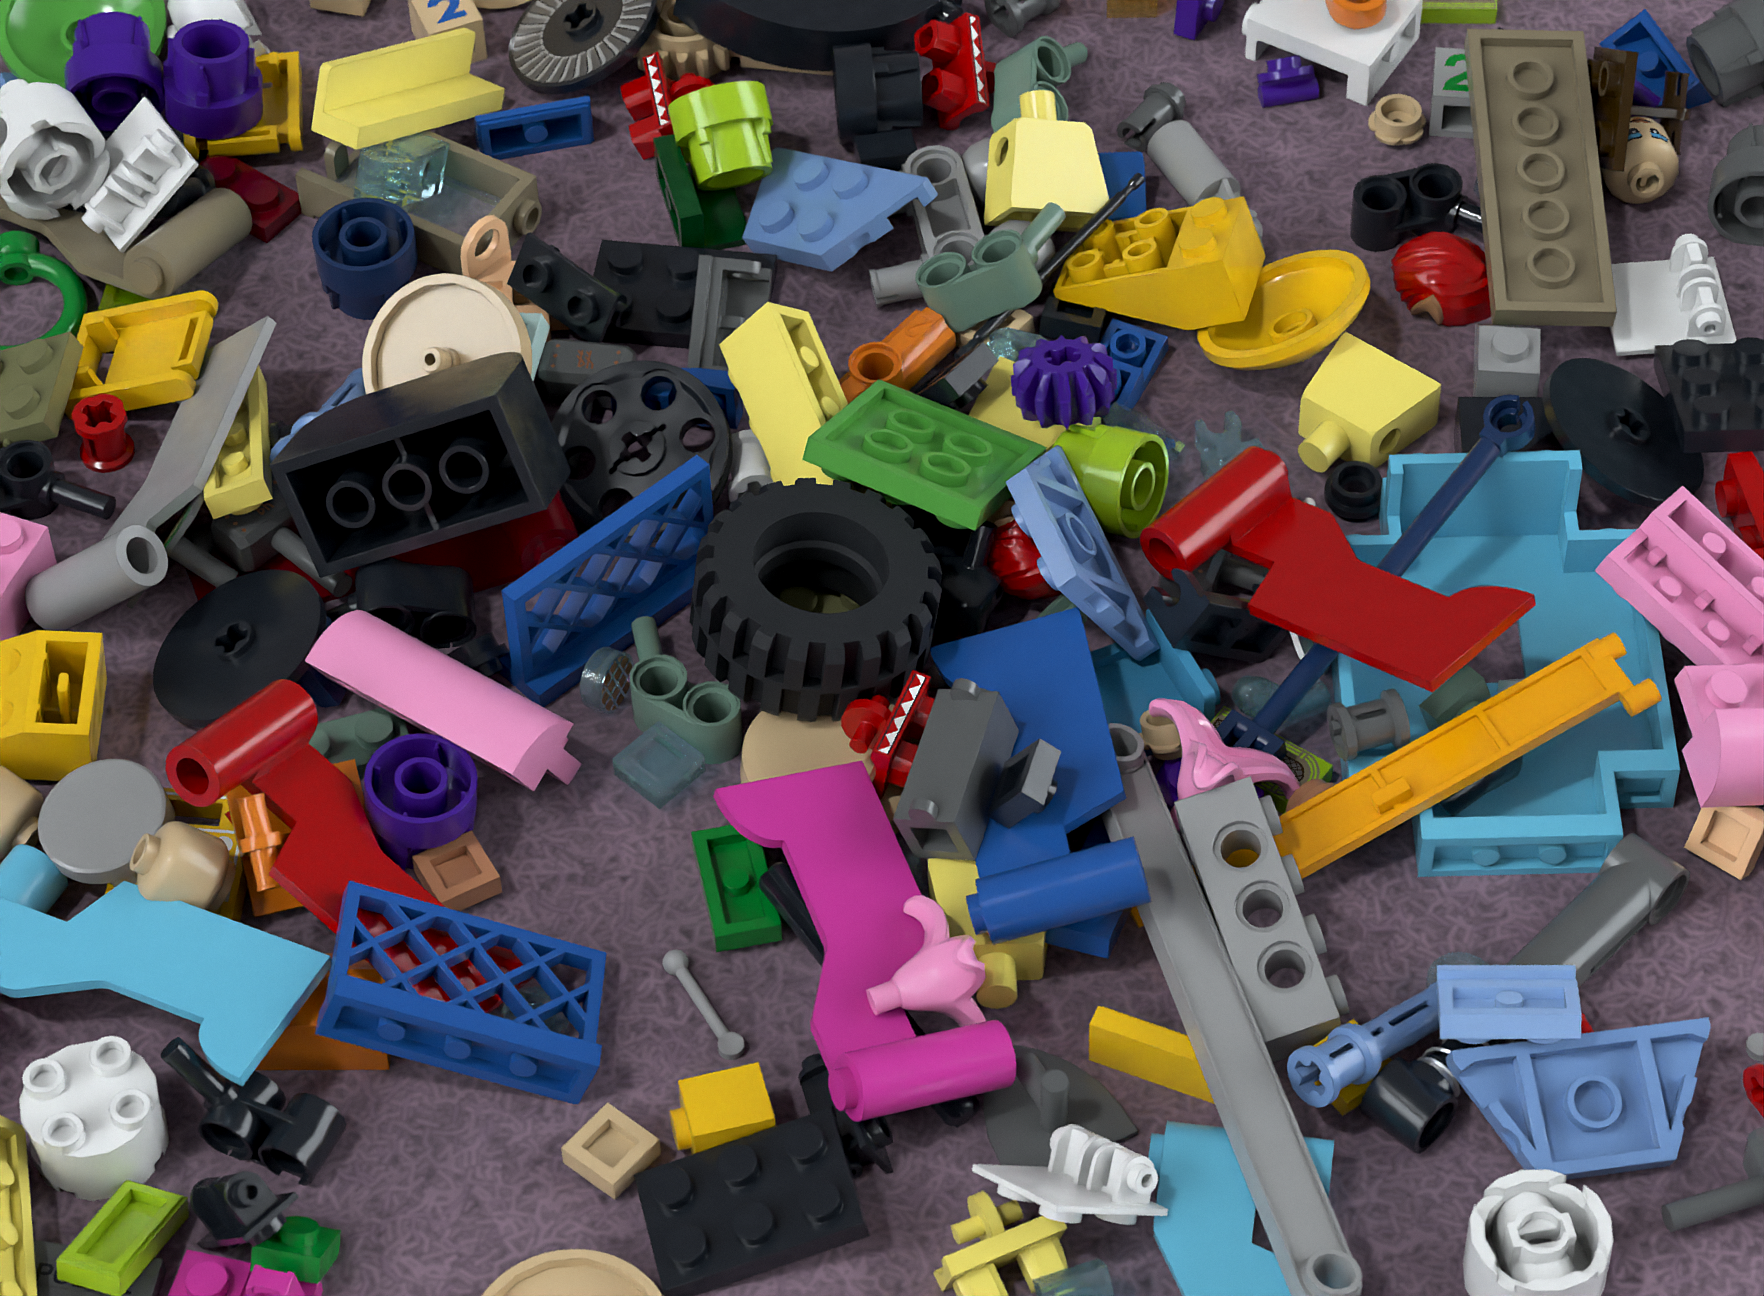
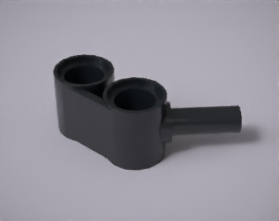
[1350,163,1483,252]
[0,440,116,520]
[326,557,477,649]
[160,1037,346,1186]

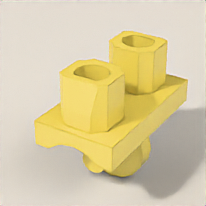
[934,1191,1069,1296]

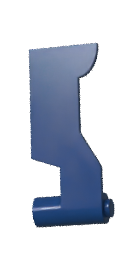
[930,607,1152,945]

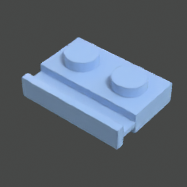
[1436,965,1582,1044]

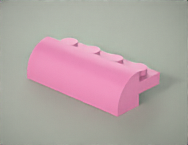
[1594,486,1764,665]
[305,610,582,791]
[1674,663,1764,808]

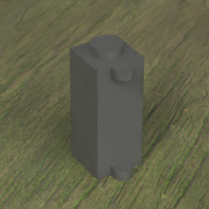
[893,678,1019,861]

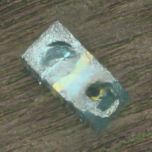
[353,133,449,207]

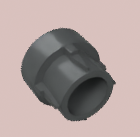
[1686,0,1764,107]
[1708,123,1764,247]

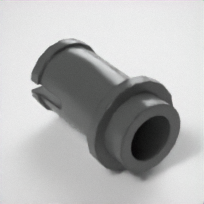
[1116,82,1186,152]

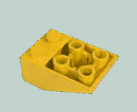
[1053,196,1266,330]
[0,630,107,781]

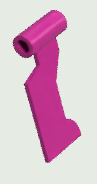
[713,760,1016,1122]

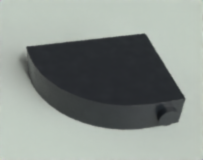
[673,0,963,71]

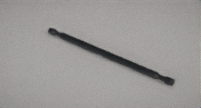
[954,173,1145,360]

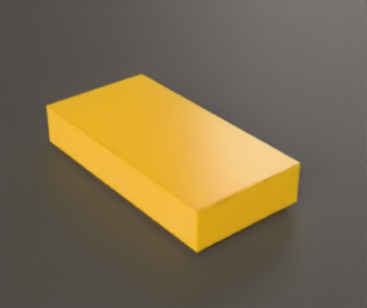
[1089,1006,1215,1104]

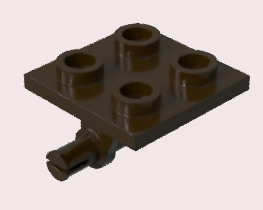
[1587,47,1691,172]

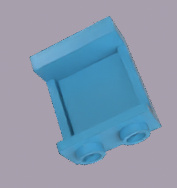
[1091,609,1221,756]

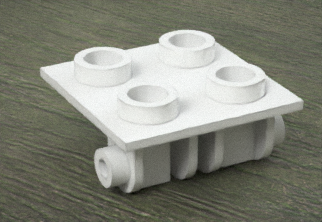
[82,97,199,253]
[1610,234,1736,356]
[972,1124,1168,1225]

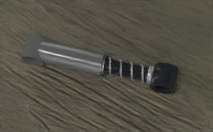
[1360,833,1690,1154]

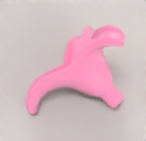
[1148,698,1300,831]
[866,895,986,1027]

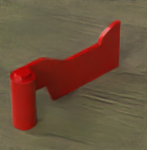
[1140,446,1536,693]
[165,679,534,1014]

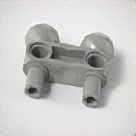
[869,137,1055,308]

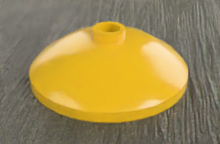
[1197,250,1370,371]

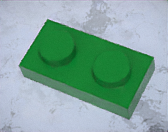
[691,825,782,952]

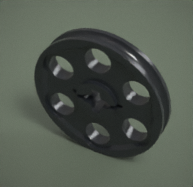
[552,360,733,543]

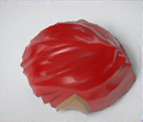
[1391,232,1491,326]
[987,499,1062,600]

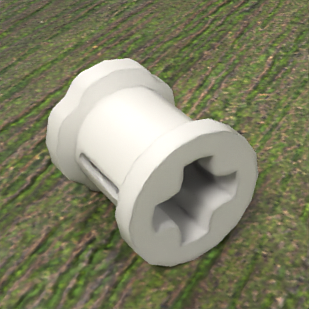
[728,429,773,502]

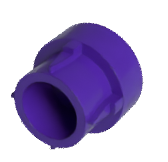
[64,12,165,131]
[163,19,263,139]
[364,733,478,871]

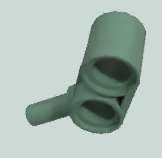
[991,36,1088,133]
[915,202,1066,333]
[630,616,743,764]

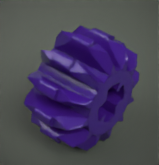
[1011,335,1117,430]

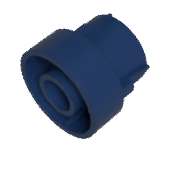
[312,198,418,320]

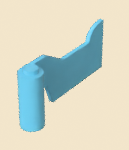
[0,844,332,1086]
[1148,1121,1334,1296]

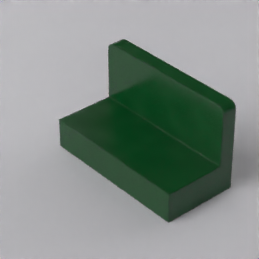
[653,134,747,250]

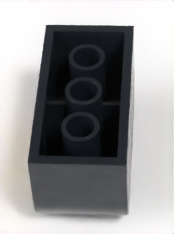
[269,352,571,578]

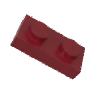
[199,156,302,243]

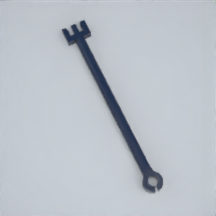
[1216,394,1536,783]

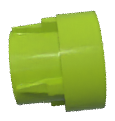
[668,81,773,191]
[1052,424,1169,539]

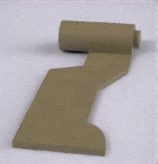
[0,188,252,300]

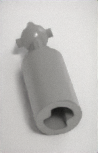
[1147,120,1264,249]

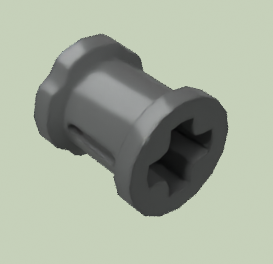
[985,0,1060,37]
[1327,689,1410,762]

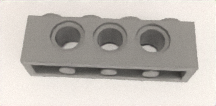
[1174,776,1350,1062]

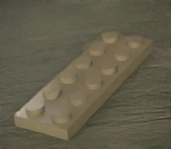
[1464,29,1617,327]

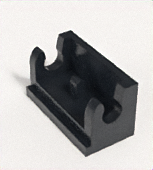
[1143,568,1290,663]

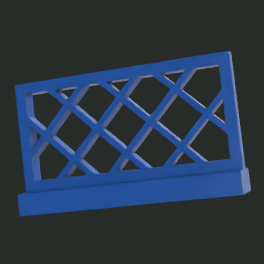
[499,455,714,707]
[315,881,607,1104]

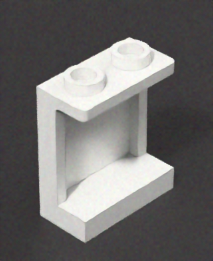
[1242,0,1423,106]

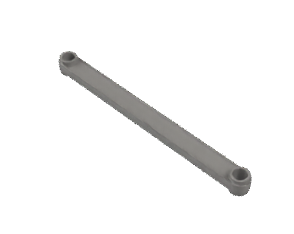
[1100,723,1362,1296]

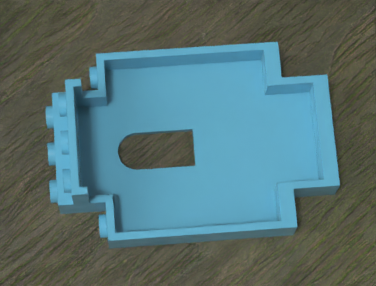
[1331,450,1680,877]

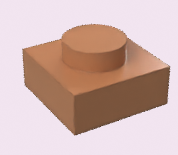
[412,831,502,911]

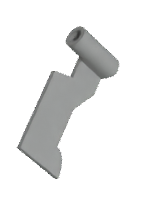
[25,316,277,631]

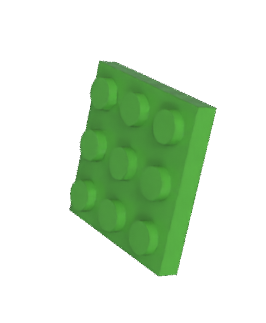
[802,379,1047,531]

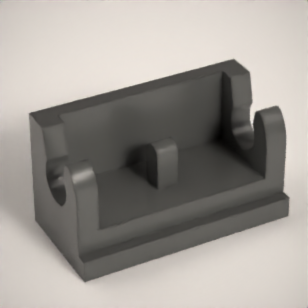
[687,255,772,371]

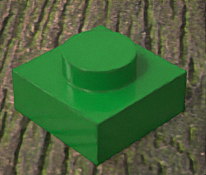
[250,1216,341,1284]

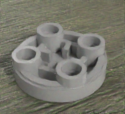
[38,759,175,887]

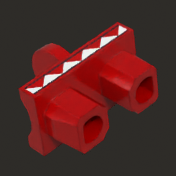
[914,12,996,131]
[620,51,714,160]
[841,670,935,799]

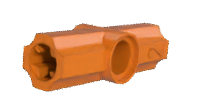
[838,307,956,404]

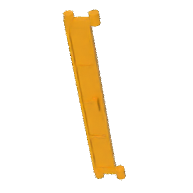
[1130,632,1662,928]

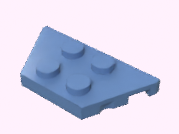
[742,147,938,272]
[1006,445,1160,661]
[1446,1017,1711,1180]

